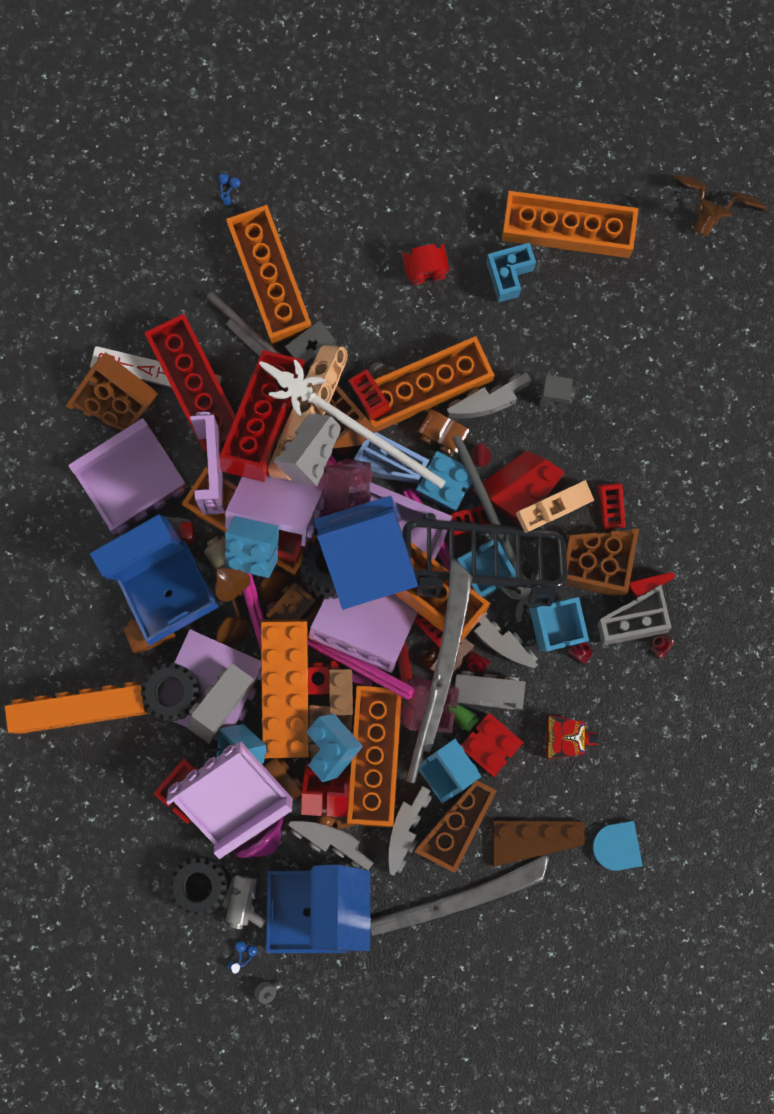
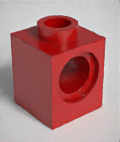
[308,663,330,696]

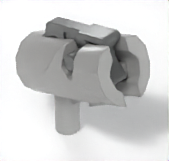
[223,875,266,929]

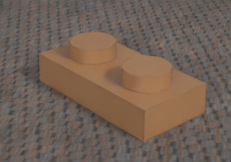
[329,669,353,716]

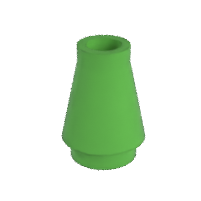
[446,702,480,734]

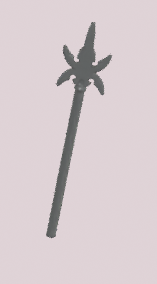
[452,434,554,622]

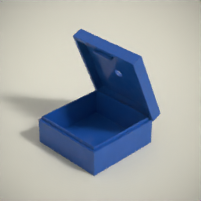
[314,496,418,610]
[90,515,219,645]
[266,865,370,953]

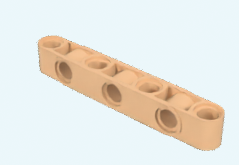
[268,345,348,480]

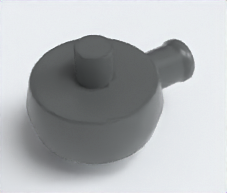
[369,362,395,380]
[254,981,282,1004]

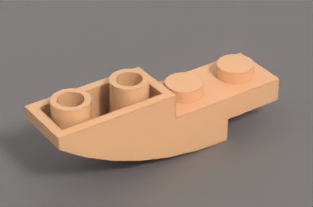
[516,480,594,533]

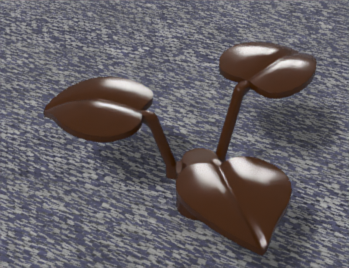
[669,175,767,236]
[215,568,293,647]

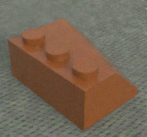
[66,352,158,431]
[324,385,377,448]
[565,529,639,598]

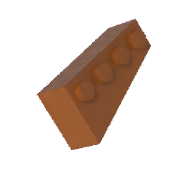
[414,780,497,873]

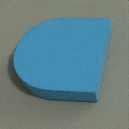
[592,821,643,870]

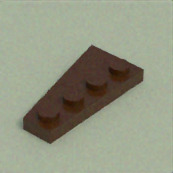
[493,821,585,867]

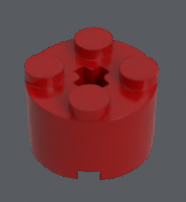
[402,244,450,286]

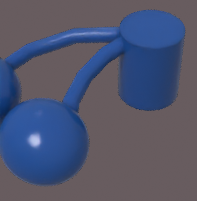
[218,173,240,205]
[227,941,257,973]

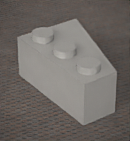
[273,413,341,486]
[597,585,672,646]
[188,663,254,744]
[453,671,526,710]

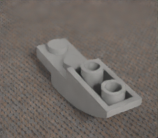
[446,372,531,418]
[473,612,538,669]
[389,786,432,876]
[289,820,373,870]

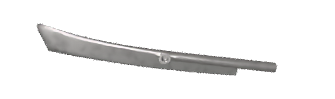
[206,292,307,379]
[407,559,473,783]
[370,854,549,936]

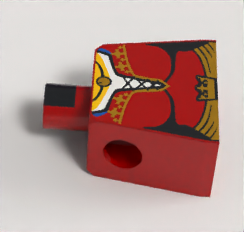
[546,716,598,759]

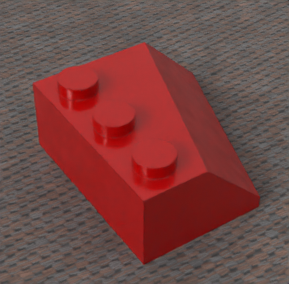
[471,451,564,527]

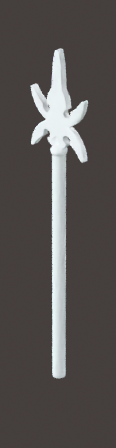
[259,360,446,488]

